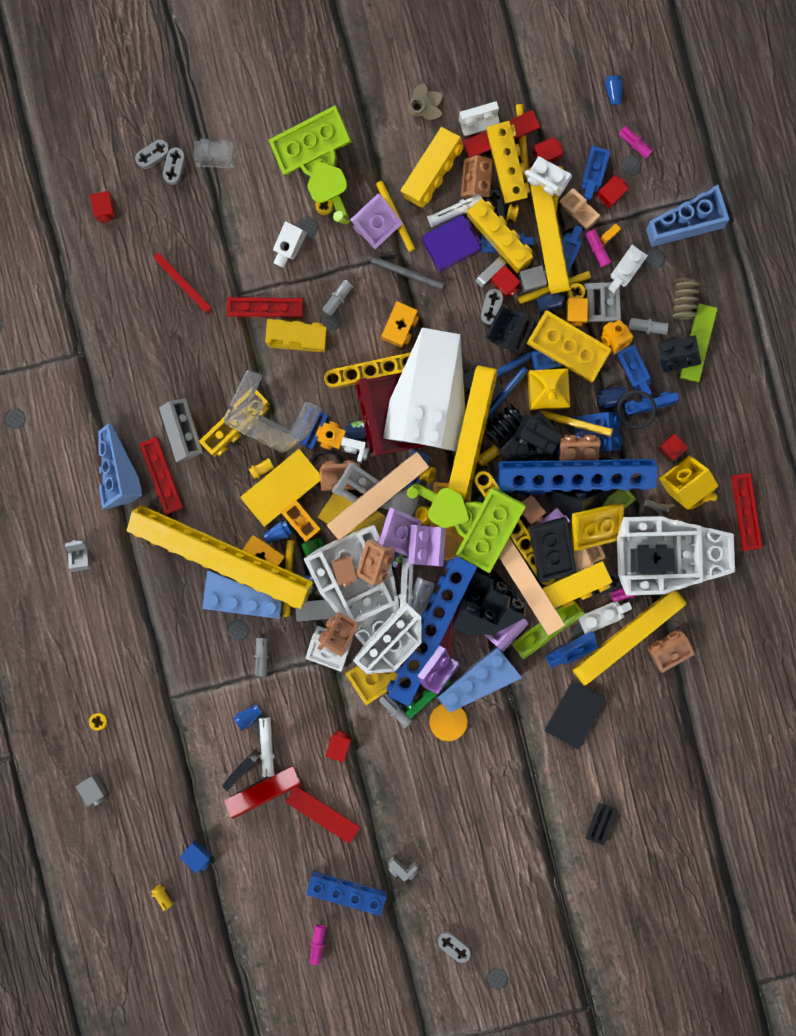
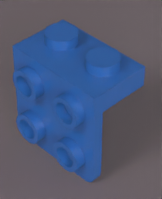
[574,412,622,452]

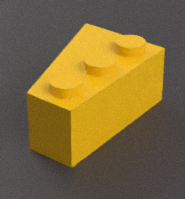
[265,319,327,352]

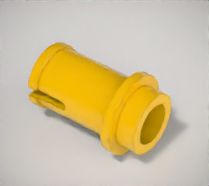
[477,444,500,467]
[249,458,274,479]
[151,884,174,911]

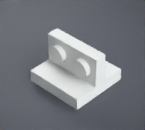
[305,626,353,671]

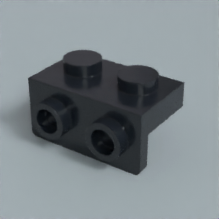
[485,304,529,350]
[658,335,702,372]

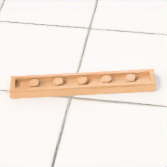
[327,452,429,540]
[499,537,565,636]

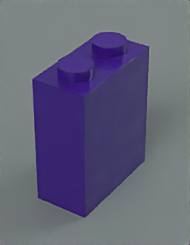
[422,215,482,274]

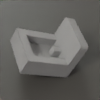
[65,540,90,572]
[388,856,418,882]

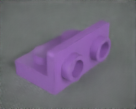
[417,646,459,694]

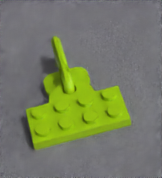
[269,105,352,225]
[407,483,526,573]

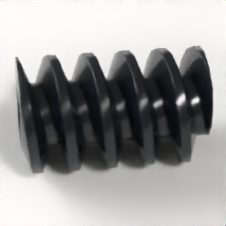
[484,403,522,444]

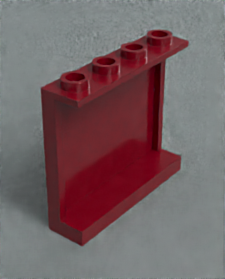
[354,373,427,457]

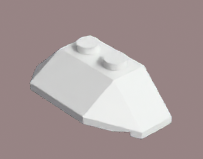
[353,603,421,674]

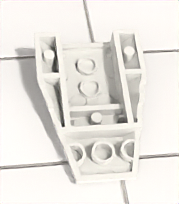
[383,328,466,452]
[617,516,735,595]
[304,525,400,645]

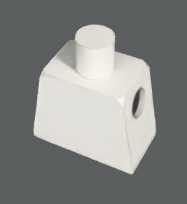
[273,221,307,268]

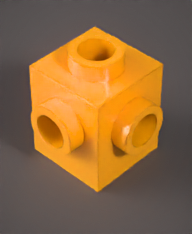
[601,319,634,355]
[316,421,346,450]

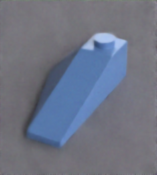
[98,424,142,509]

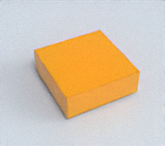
[600,224,621,244]

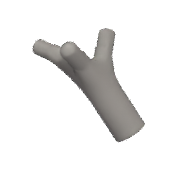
[643,499,675,517]

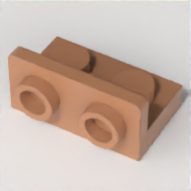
[461,155,493,198]
[559,435,601,461]
[319,460,361,491]
[356,540,395,586]
[317,612,359,657]
[647,629,695,673]

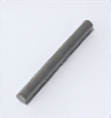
[371,256,444,290]

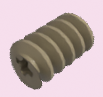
[672,278,701,320]

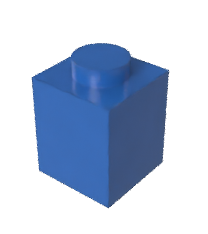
[179,840,212,874]

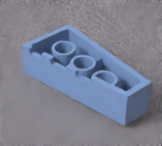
[646,185,729,247]
[202,570,283,619]
[436,648,522,712]

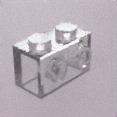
[194,139,235,168]

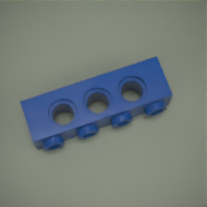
[306,871,386,916]

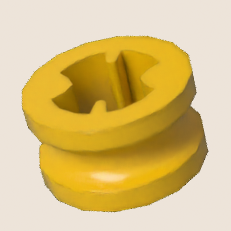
[315,199,333,216]
[506,204,519,223]
[567,283,585,298]
[419,465,436,484]
[89,713,107,731]

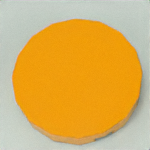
[429,704,468,741]

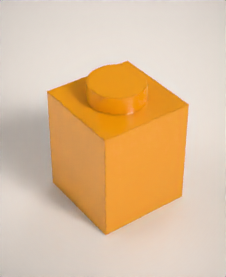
[566,298,588,328]

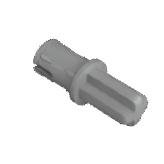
[322,280,353,316]
[629,318,668,335]
[254,638,269,676]
[379,693,413,728]

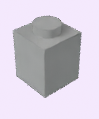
[518,265,548,294]
[75,774,108,806]

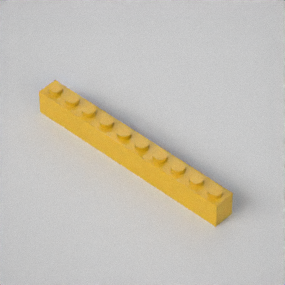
[127,505,313,609]

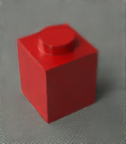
[532,137,564,163]
[596,175,629,209]
[90,191,117,223]
[490,265,520,298]
[657,434,688,462]
[325,730,351,762]

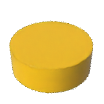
[415,506,432,526]

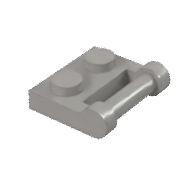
[584,282,621,323]
[332,463,379,503]

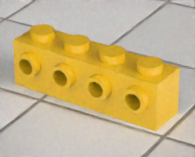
[486,121,530,204]
[400,127,463,208]
[467,199,533,273]
[199,388,270,457]
[542,561,612,612]

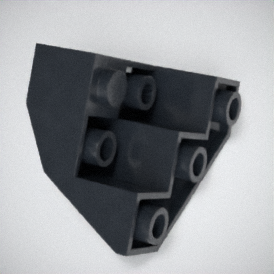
[541,457,616,519]
[452,565,526,635]

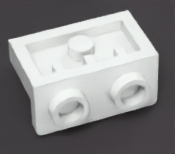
[459,101,500,137]
[525,157,572,196]
[341,437,369,464]

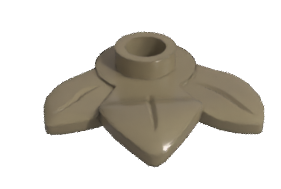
[408,83,443,120]

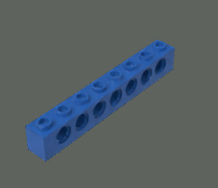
[498,459,658,493]
[386,556,477,706]

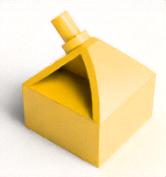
[527,368,570,411]
[659,455,718,510]

